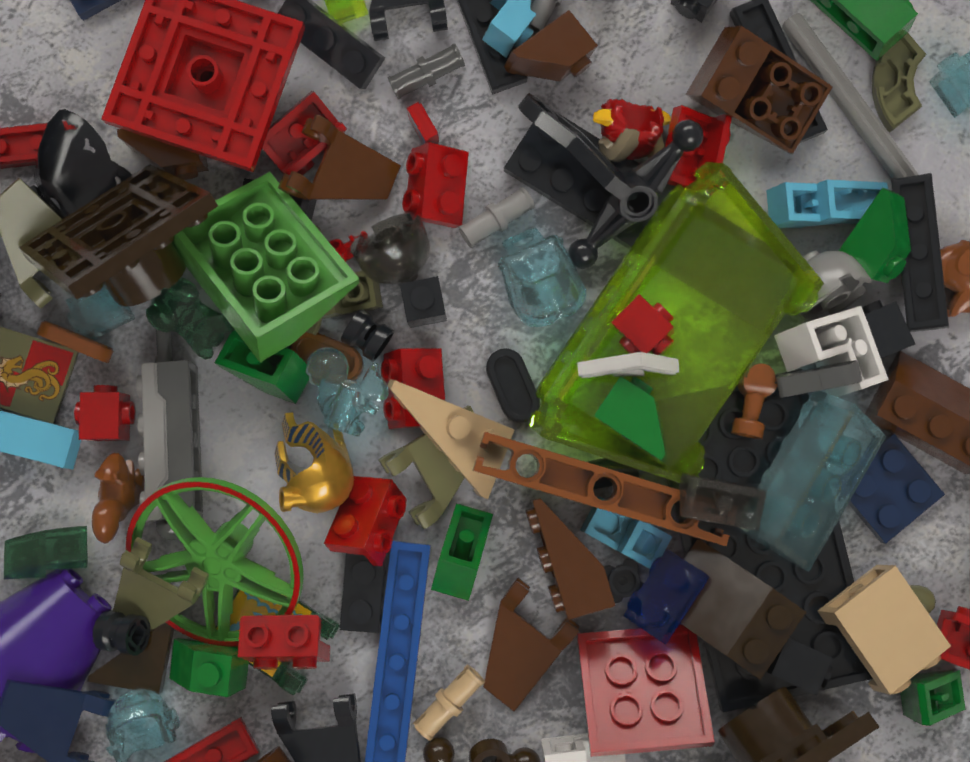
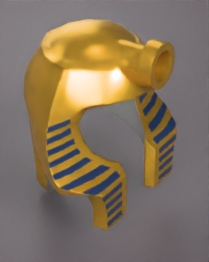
[274,412,354,514]

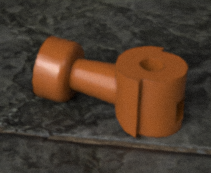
[731,363,777,439]

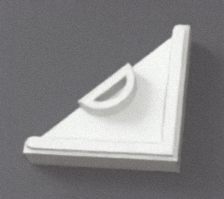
[577,352,679,378]

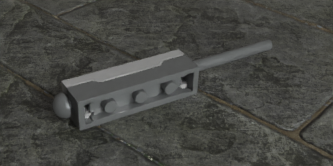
[136,288,203,540]

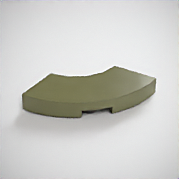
[872,33,927,133]

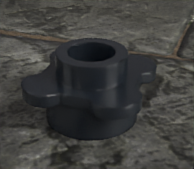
[604,558,645,603]

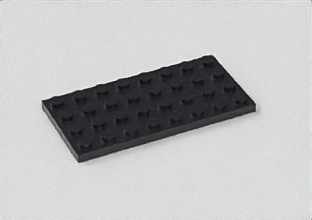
[657,369,873,713]

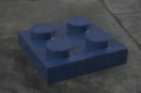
[831,434,945,544]

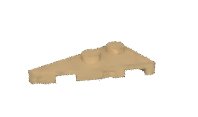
[387,379,515,499]

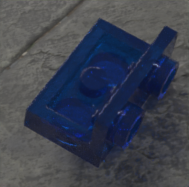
[623,549,710,645]

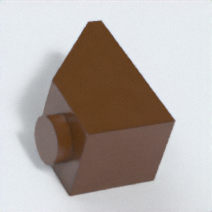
[504,10,598,82]
[117,129,209,180]

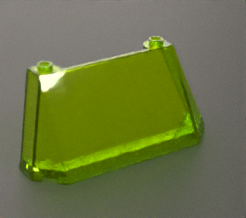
[528,162,824,485]

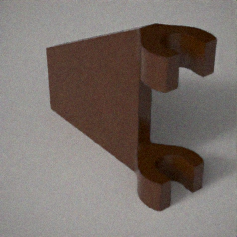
[278,115,401,200]
[483,577,580,711]

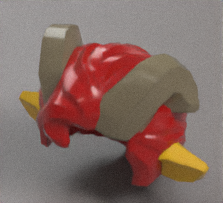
[593,99,671,162]

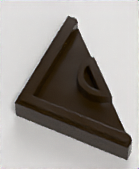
[87,623,174,694]

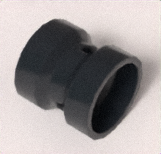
[341,309,394,362]
[92,610,151,656]

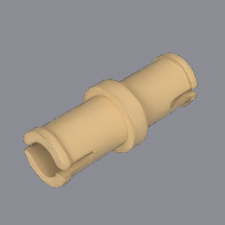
[413,664,485,741]

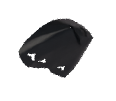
[34,109,132,219]

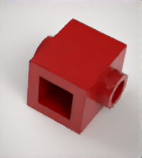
[611,294,675,356]
[74,385,136,441]

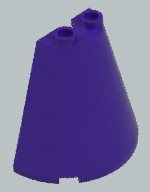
[0,566,112,753]

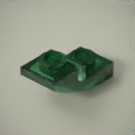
[4,526,88,580]

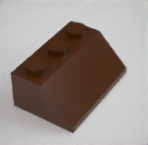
[863,351,970,474]

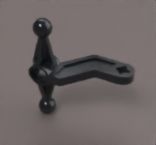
[518,93,703,269]

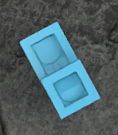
[580,496,672,571]

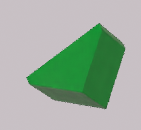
[900,670,966,726]

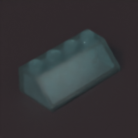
[736,391,887,572]

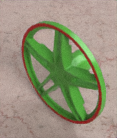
[126,477,304,646]

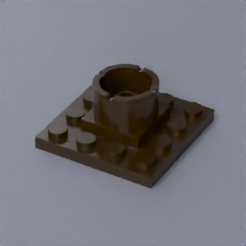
[18,164,218,307]
[718,687,879,762]

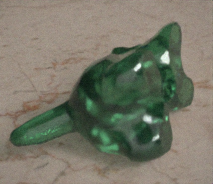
[146,277,235,360]

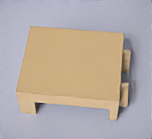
[818,565,951,695]

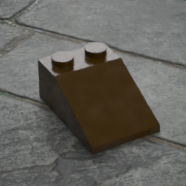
[652,538,806,680]

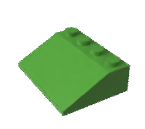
[172,172,359,362]

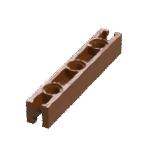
[472,432,737,546]

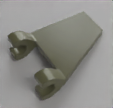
[0,177,63,309]
[379,405,474,529]
[113,537,209,631]

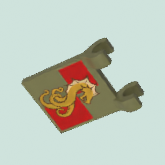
[0,327,79,424]

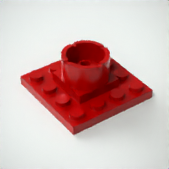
[101,0,305,172]

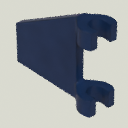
[0,679,117,762]

